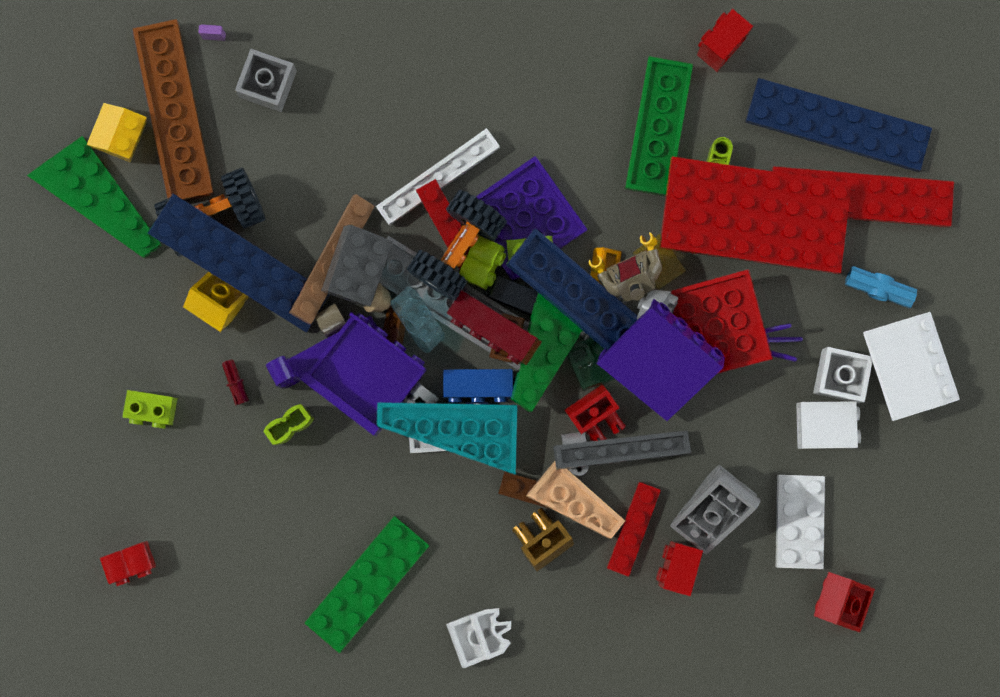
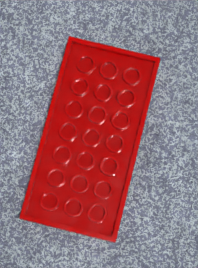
[659,157,852,274]

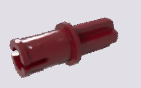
[222,359,249,406]

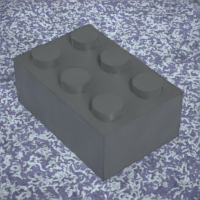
[321,225,393,307]

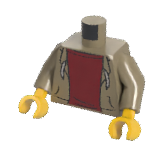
[589,232,662,302]

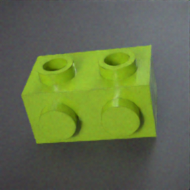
[122,390,178,429]

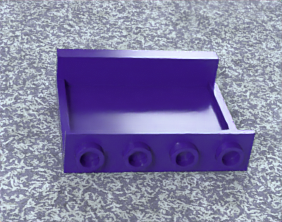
[597,299,725,421]
[300,312,427,437]

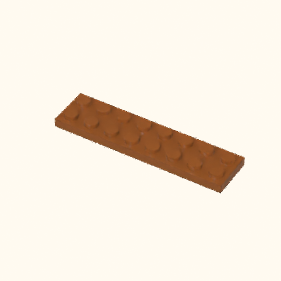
[132,19,214,201]

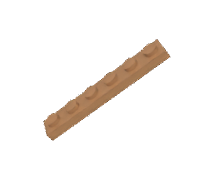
[289,194,375,324]

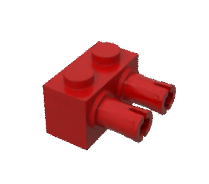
[565,384,626,441]

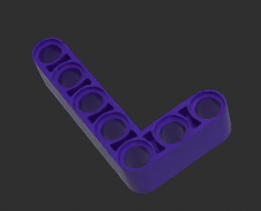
[265,316,377,389]

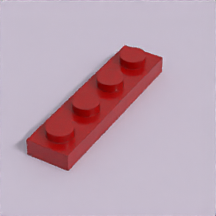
[415,179,470,270]
[607,482,661,577]

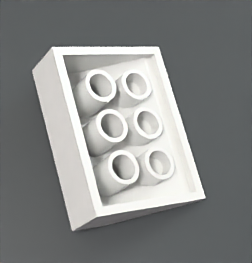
[863,312,960,421]

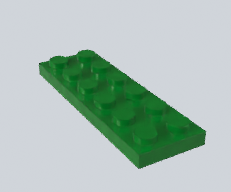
[625,56,693,197]
[304,516,430,653]

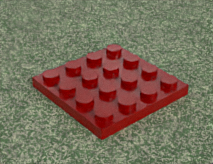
[671,269,773,374]

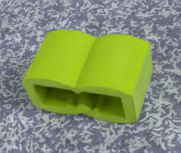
[459,235,506,290]
[263,404,314,445]

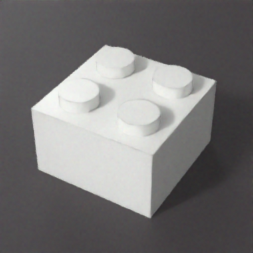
[813,347,873,403]

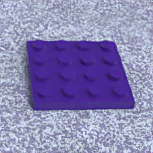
[476,156,587,282]

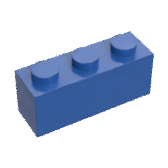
[443,369,513,403]

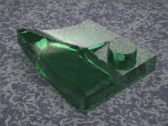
[567,338,616,391]

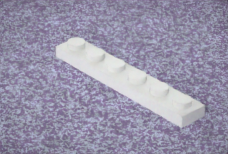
[376,128,500,226]

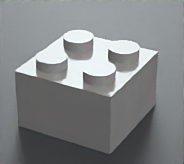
[235,49,297,112]

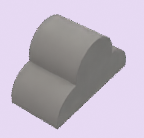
[670,465,761,555]

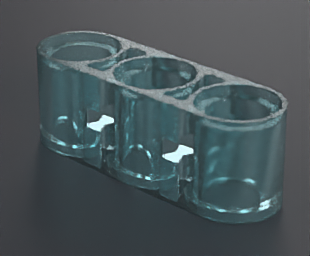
[390,286,445,353]

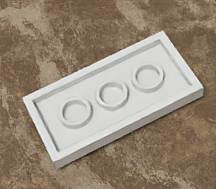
[775,475,825,569]

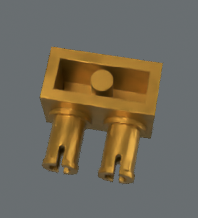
[512,508,574,572]

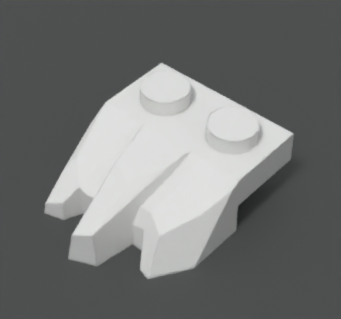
[446,608,511,668]

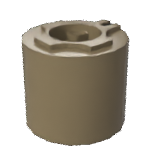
[315,303,346,338]

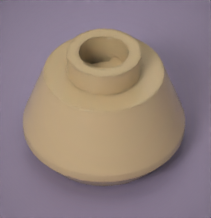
[364,283,392,312]

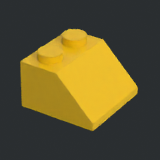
[87,103,147,162]
[183,272,248,332]

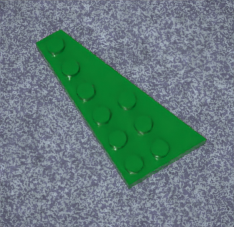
[27,136,162,258]
[511,293,582,412]

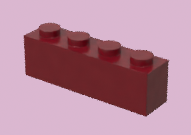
[447,291,542,365]

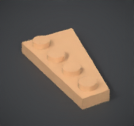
[526,461,625,539]

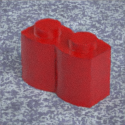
[100,541,156,586]

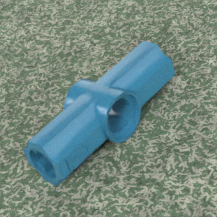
[845,266,917,308]

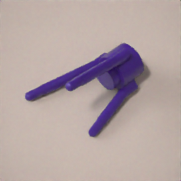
[765,324,803,361]

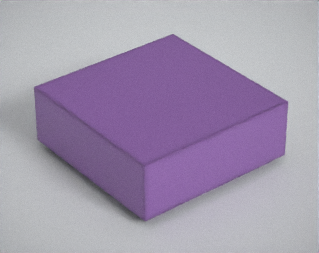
[199,24,226,41]

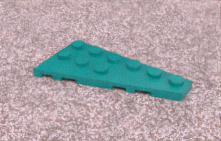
[377,402,517,475]

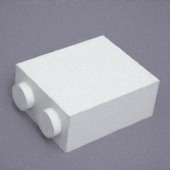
[796,402,861,449]

